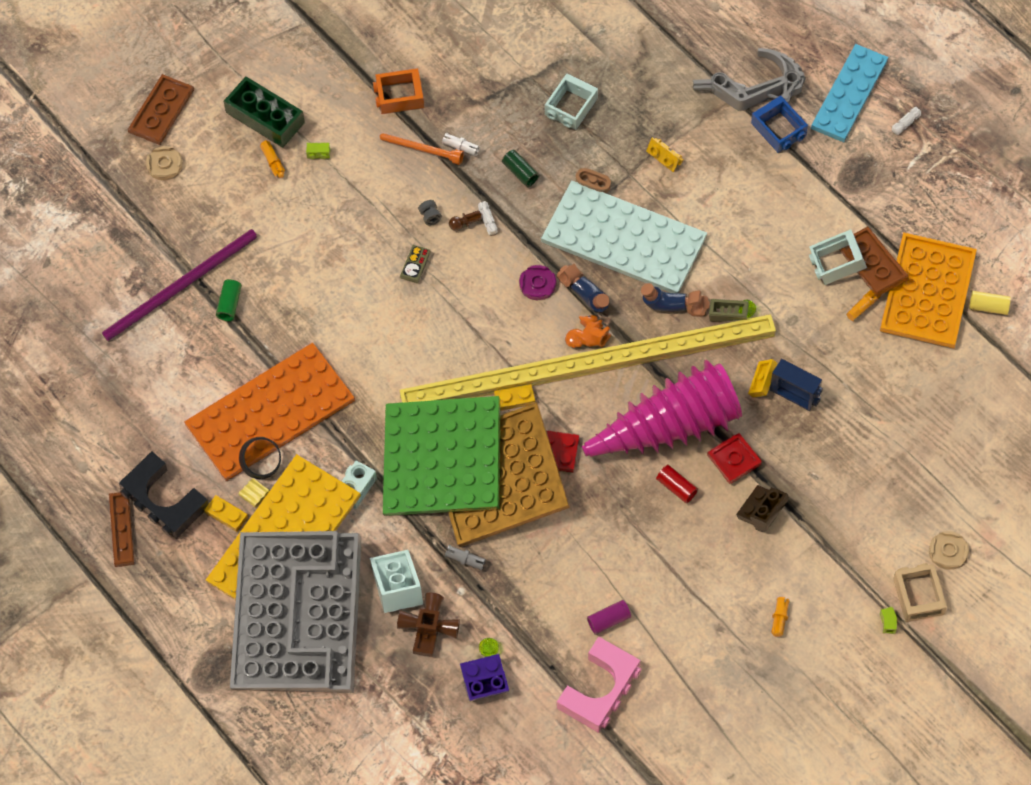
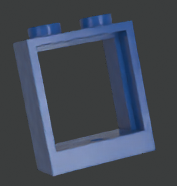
[751,96,808,153]

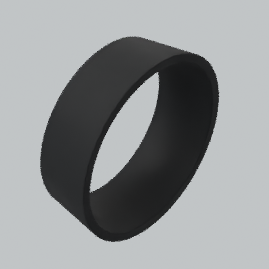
[239,437,281,479]

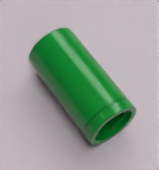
[216,279,242,321]

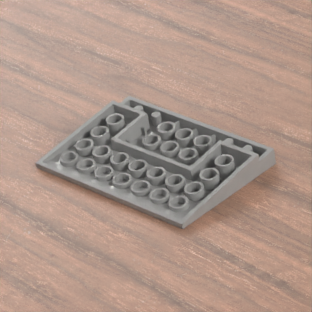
[230,531,362,693]

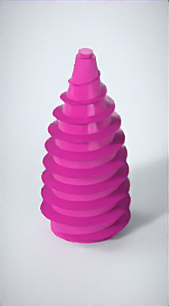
[581,360,742,457]

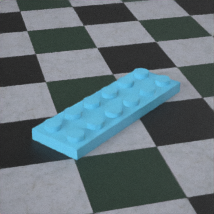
[811,44,888,142]

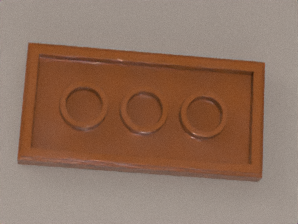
[128,74,194,145]
[839,226,909,297]

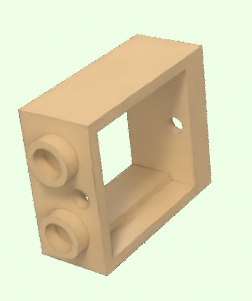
[893,563,947,622]

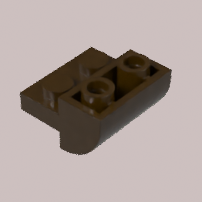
[736,485,789,532]

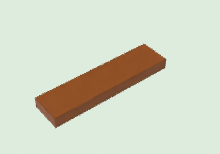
[109,492,135,567]

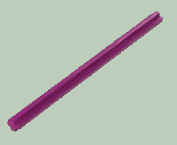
[102,229,257,341]

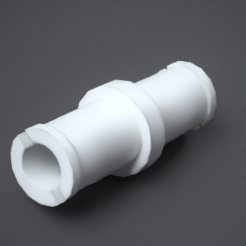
[442,133,480,157]

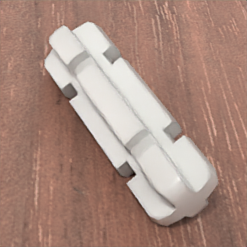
[892,107,921,135]
[478,201,498,235]

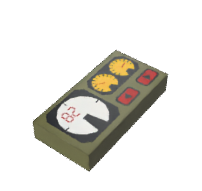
[400,245,431,283]

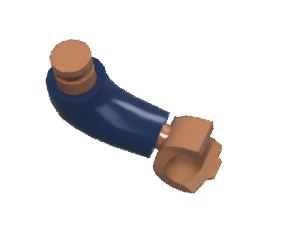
[557,263,609,312]
[641,283,710,317]

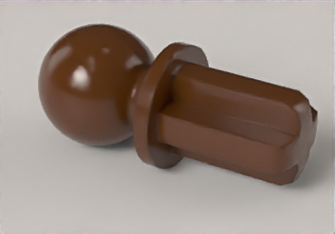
[449,210,482,231]

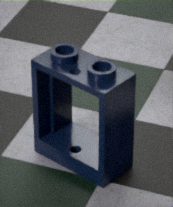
[770,358,823,411]

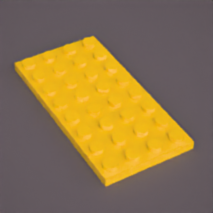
[206,454,361,601]

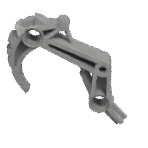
[693,48,806,111]

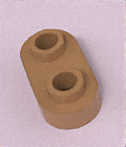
[576,168,611,193]

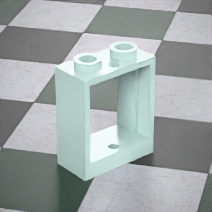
[545,74,598,130]
[809,229,867,285]

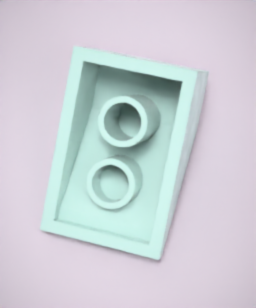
[370,550,423,613]

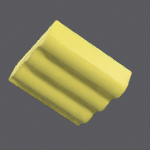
[238,478,269,508]

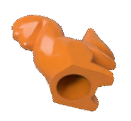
[565,315,611,348]

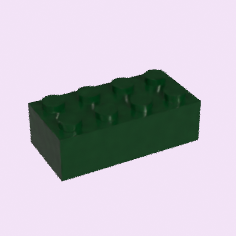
[223,76,305,148]

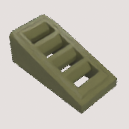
[709,299,749,322]

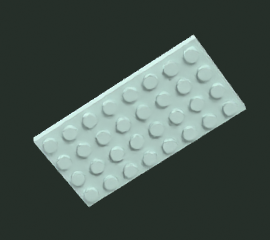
[541,181,707,293]

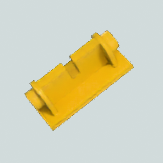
[646,137,684,172]

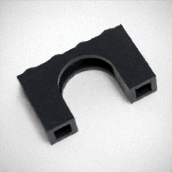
[119,451,209,539]

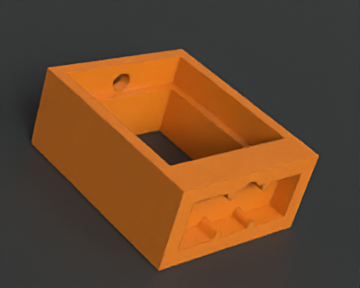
[373,68,424,114]

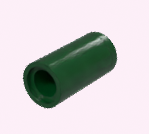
[502,149,539,187]

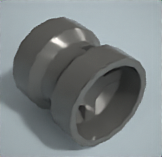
[418,200,442,226]

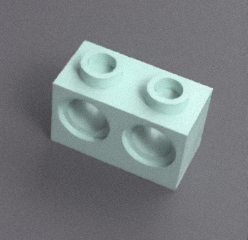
[340,461,377,509]

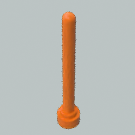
[380,133,464,165]

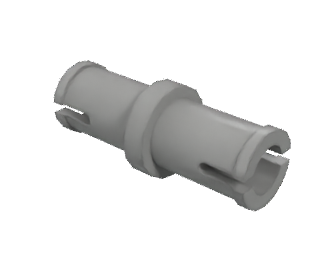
[445,545,486,571]

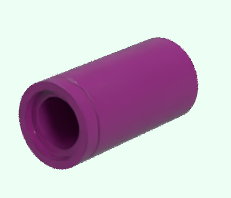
[587,600,631,635]

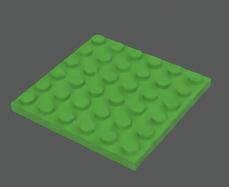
[383,396,500,516]

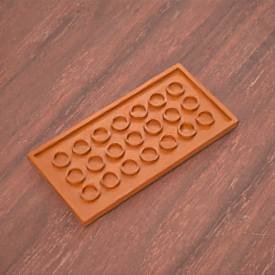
[184,342,355,481]

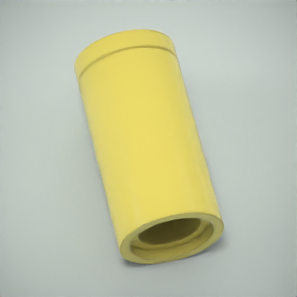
[969,291,1011,315]

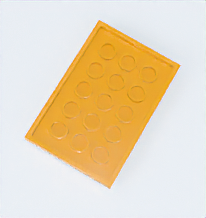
[880,232,977,348]

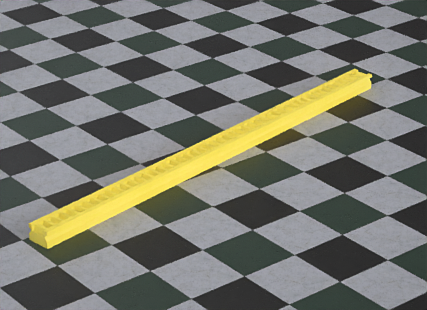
[399,314,776,402]

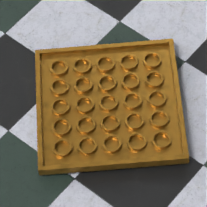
[448,402,570,547]

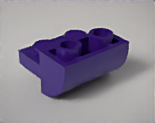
[460,654,509,702]

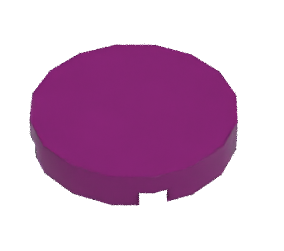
[519,265,556,301]

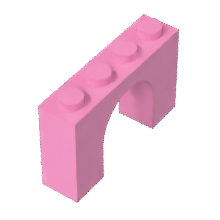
[557,637,642,733]

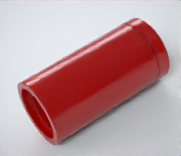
[656,464,698,504]

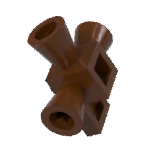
[397,592,460,657]

